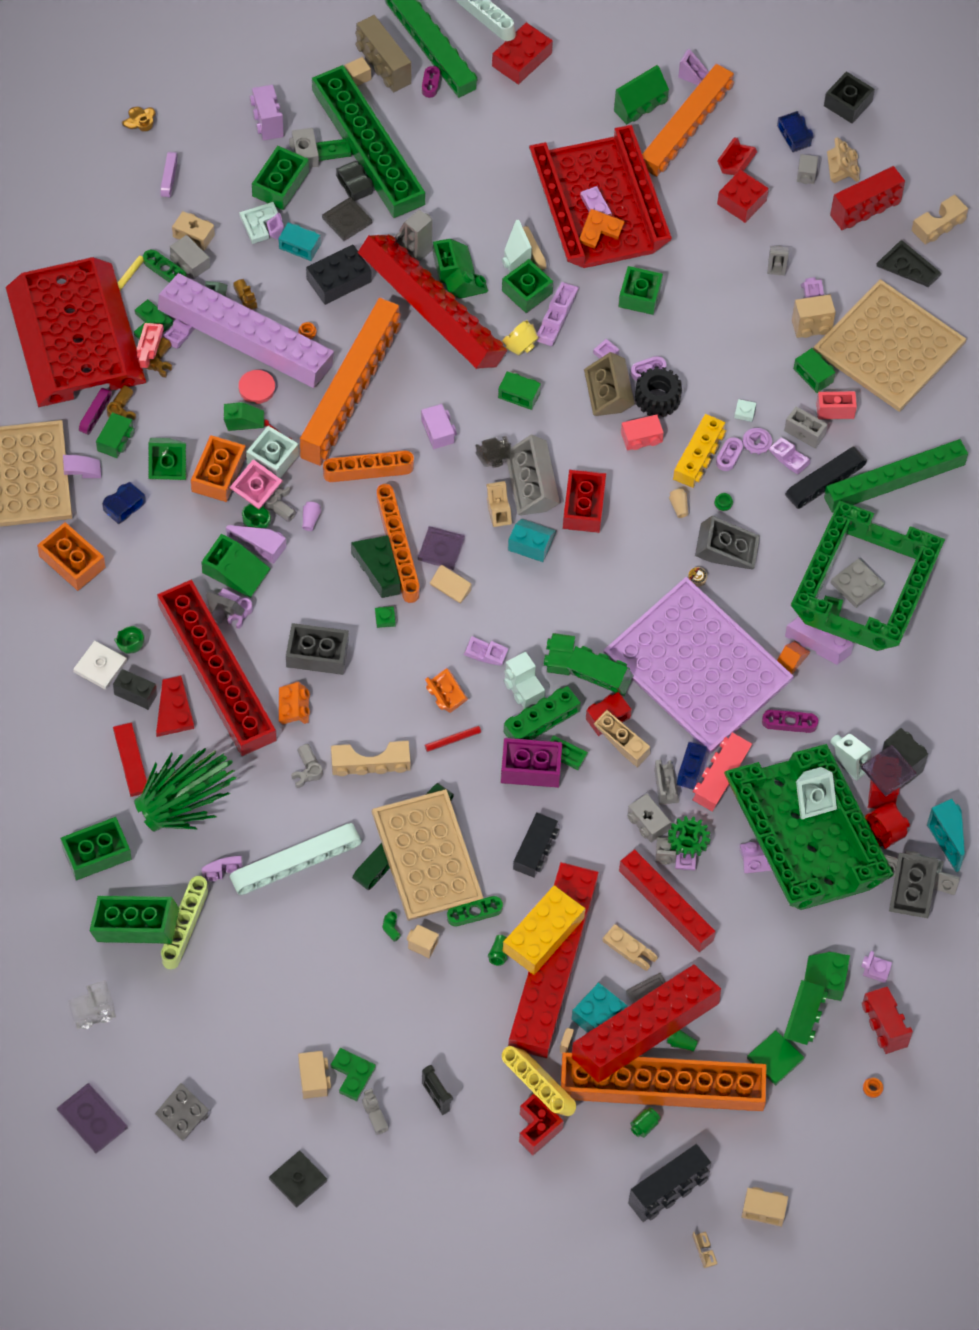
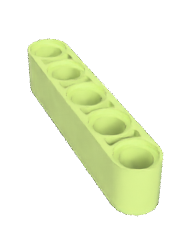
[161,876,208,969]

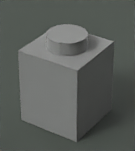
[796,154,818,184]

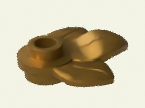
[122,107,156,131]

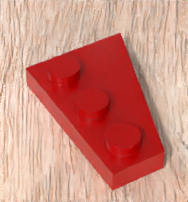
[156,676,194,737]

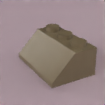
[584,352,635,416]

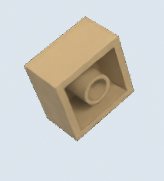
[792,294,836,338]

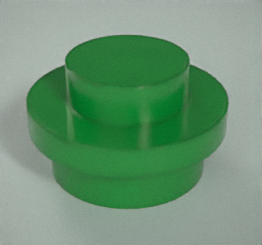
[714,493,733,511]

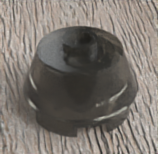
[475,436,511,468]

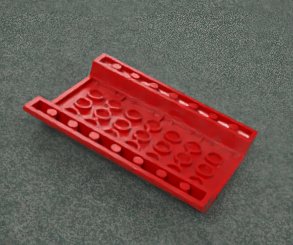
[529,125,672,268]

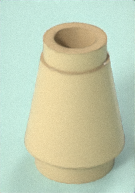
[669,489,688,518]

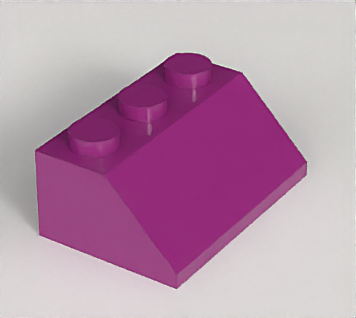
[501,738,562,788]

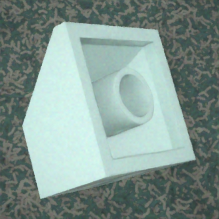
[502,220,532,273]
[796,767,837,819]

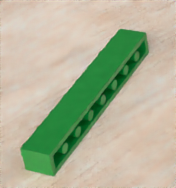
[385,0,478,98]
[824,439,968,512]

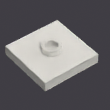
[73,640,127,690]

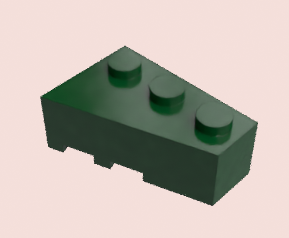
[351,535,400,598]

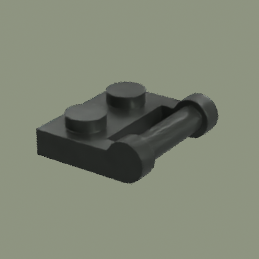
[422,1065,453,1116]

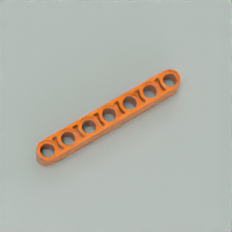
[377,484,419,603]

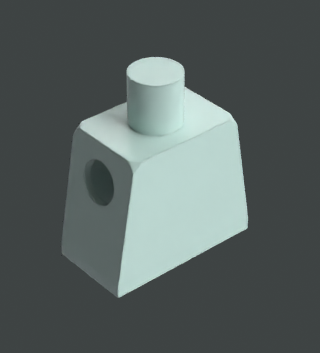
[830,734,871,781]

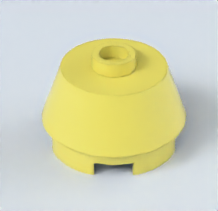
[502,320,539,356]

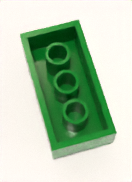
[89,896,180,944]

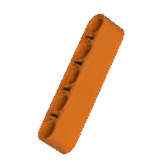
[323,451,414,482]

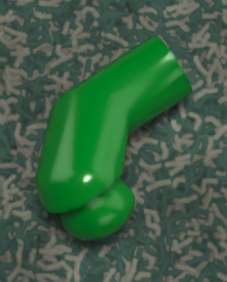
[382,911,401,942]

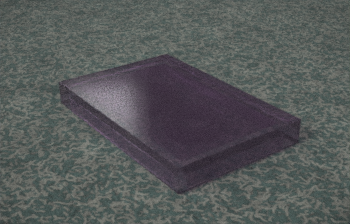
[57,1083,128,1154]

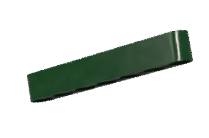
[352,783,454,890]

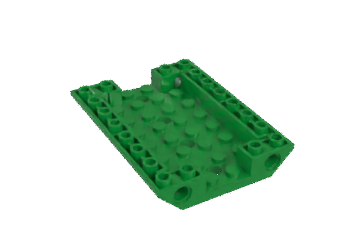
[724,744,894,910]

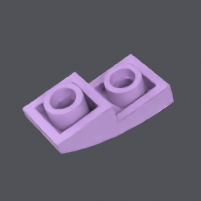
[202,856,242,881]

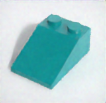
[927,799,965,872]

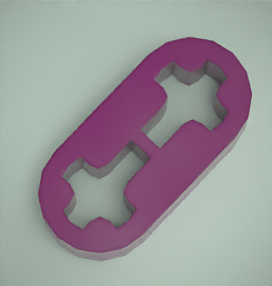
[422,66,440,98]

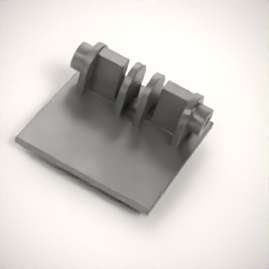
[155,1083,209,1141]

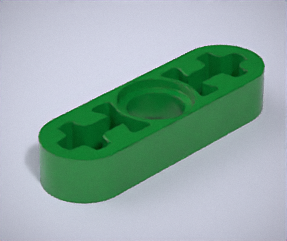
[143,249,187,283]
[447,896,503,927]

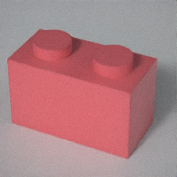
[816,391,857,419]
[621,415,664,451]

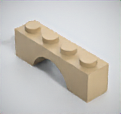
[331,741,410,776]

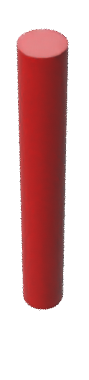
[424,726,481,752]

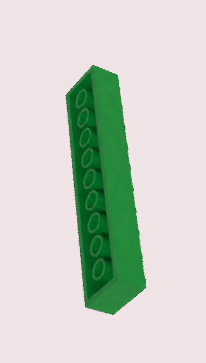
[312,65,425,218]

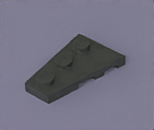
[876,240,941,287]

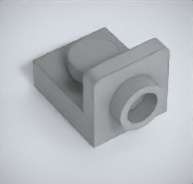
[655,837,676,865]

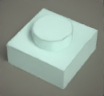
[734,399,756,422]

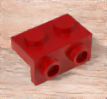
[717,137,757,176]

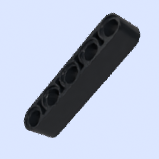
[785,447,867,509]

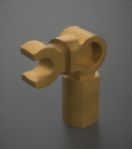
[233,279,257,310]
[146,337,172,378]
[107,385,136,420]

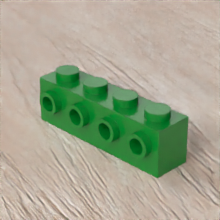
[503,686,581,740]

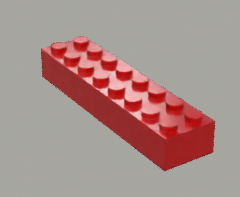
[572,964,721,1083]

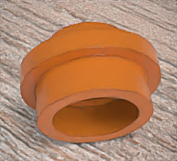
[298,322,317,339]
[863,1078,883,1098]

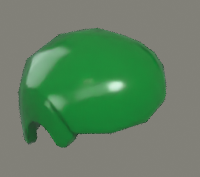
[242,504,271,529]
[114,626,145,654]

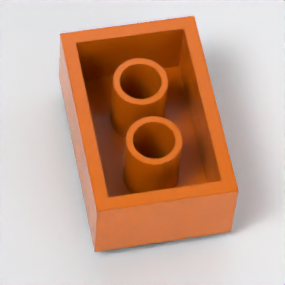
[191,435,246,502]
[37,522,106,591]

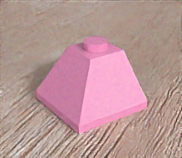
[230,459,283,509]

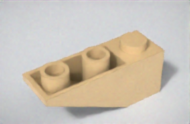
[594,710,650,768]

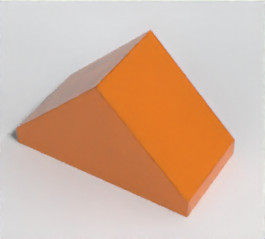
[777,641,810,674]

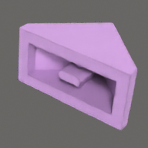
[678,49,709,85]

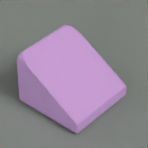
[266,213,284,240]

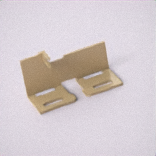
[692,1232,717,1268]

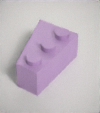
[249,85,283,140]
[785,617,853,665]

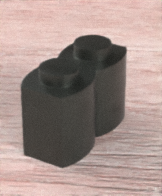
[336,161,373,202]

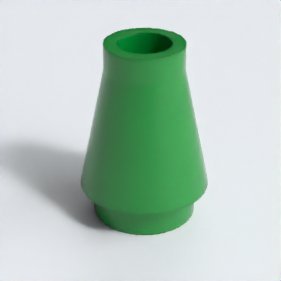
[488,935,507,966]
[666,1030,698,1052]

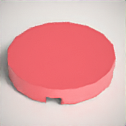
[239,370,275,404]

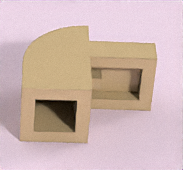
[486,481,512,527]

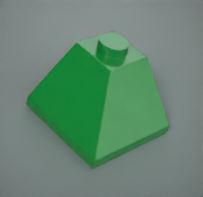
[148,438,186,480]

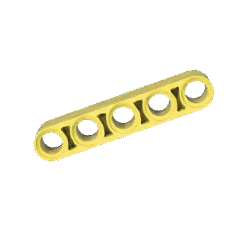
[502,1046,576,1116]

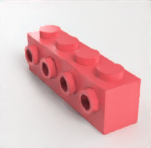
[692,732,752,812]

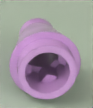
[302,502,321,531]

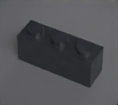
[513,812,560,878]

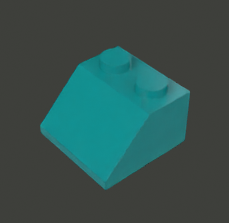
[508,519,556,562]

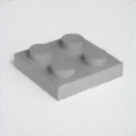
[831,559,884,608]

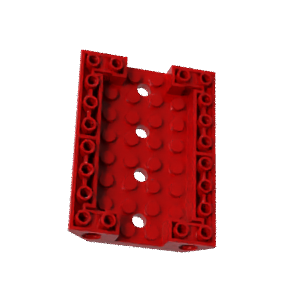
[5,257,146,408]

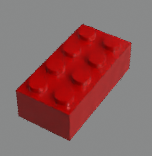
[830,166,905,230]

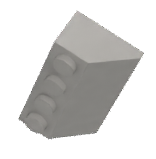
[505,434,560,516]

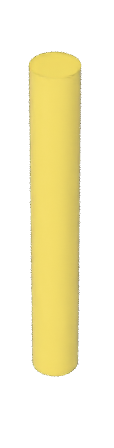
[118,255,143,291]

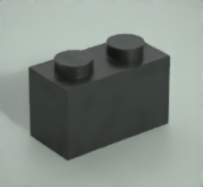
[113,669,157,710]

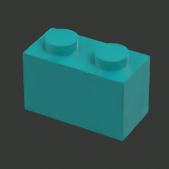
[278,222,321,261]

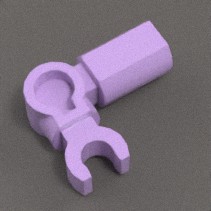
[219,588,253,629]

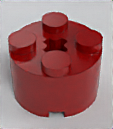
[865,802,910,849]

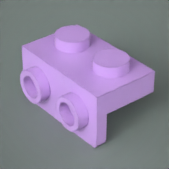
[740,842,772,873]

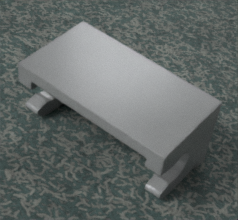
[654,760,679,805]

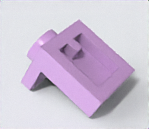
[801,277,824,298]
[861,951,892,983]

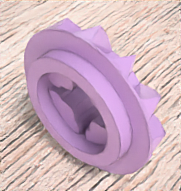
[742,428,772,455]

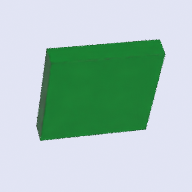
[747,1030,805,1086]

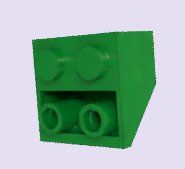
[433,239,475,283]

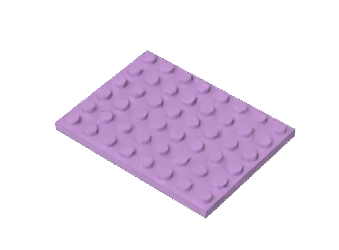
[604,577,794,754]

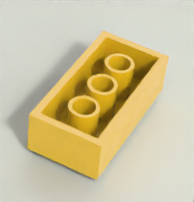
[503,886,585,975]

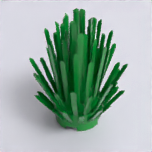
[134,748,237,832]

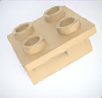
[827,137,860,183]

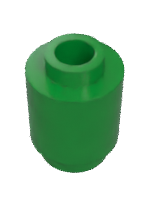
[630,1107,660,1138]

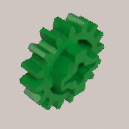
[668,816,710,858]

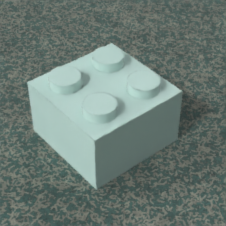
[246,426,299,478]

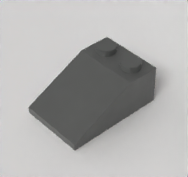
[695,516,760,570]

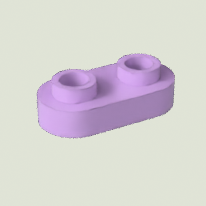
[631,356,666,381]
[716,437,743,471]

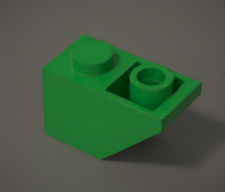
[445,268,488,299]

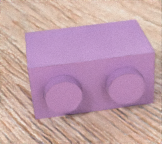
[421,404,457,449]

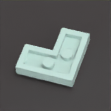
[239,202,278,244]

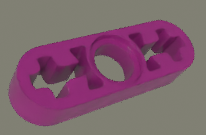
[79,388,112,435]
[762,710,818,733]

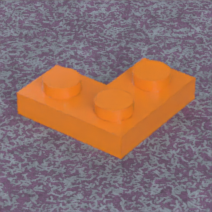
[579,209,624,249]

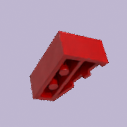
[862,987,913,1054]

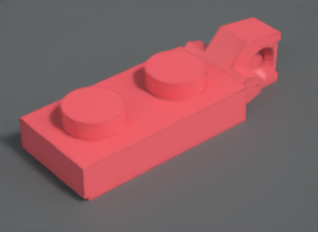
[137,323,164,368]

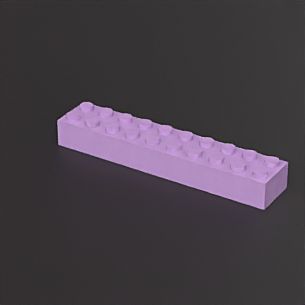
[158,273,334,388]

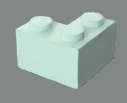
[504,652,545,709]

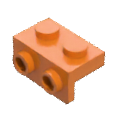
[425,668,468,713]
[279,682,310,725]

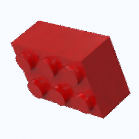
[492,22,553,85]
[563,470,606,533]

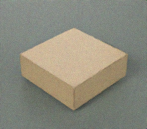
[560,1028,574,1054]

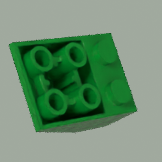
[201,534,271,598]

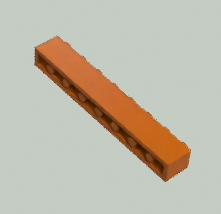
[642,64,734,177]

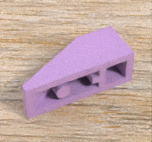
[226,525,286,564]

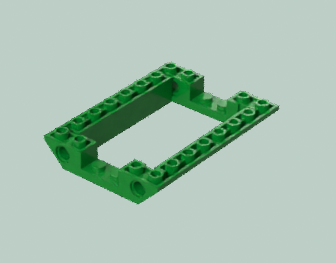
[791,500,945,651]

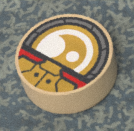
[688,567,707,587]

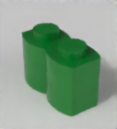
[543,633,575,676]

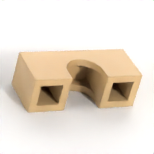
[911,194,968,245]

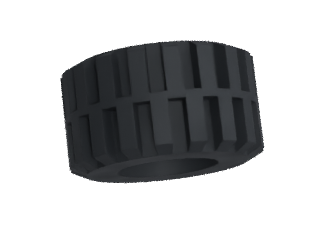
[635,367,682,417]

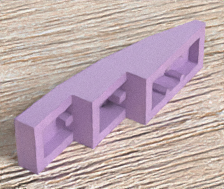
[537,282,579,346]

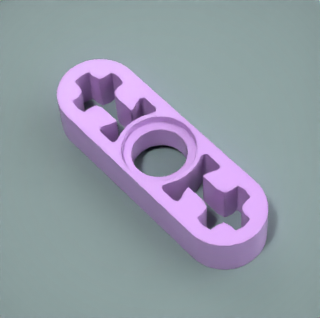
[161,152,178,197]

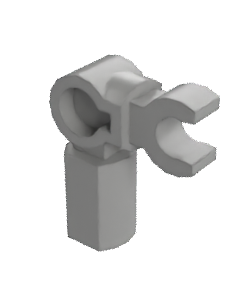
[264,483,296,522]
[291,744,323,788]
[362,1088,388,1135]

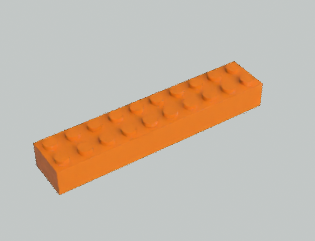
[300,298,401,466]
[560,1052,766,1111]

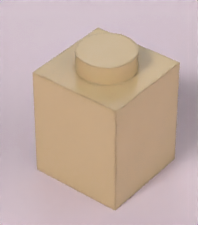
[344,57,371,86]
[407,924,439,959]

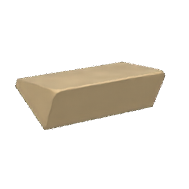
[430,565,472,604]

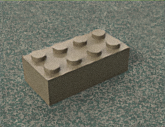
[355,15,411,93]

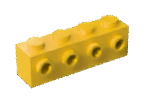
[673,414,726,488]

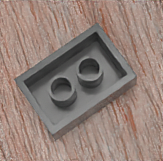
[286,623,349,675]
[889,853,938,918]

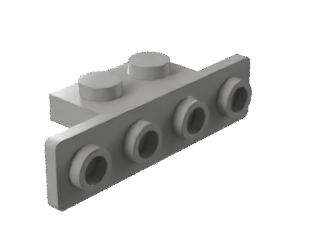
[884,850,960,895]

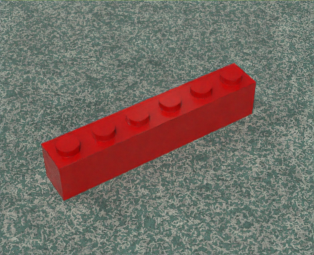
[619,849,716,953]

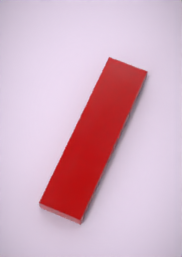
[113,722,147,797]

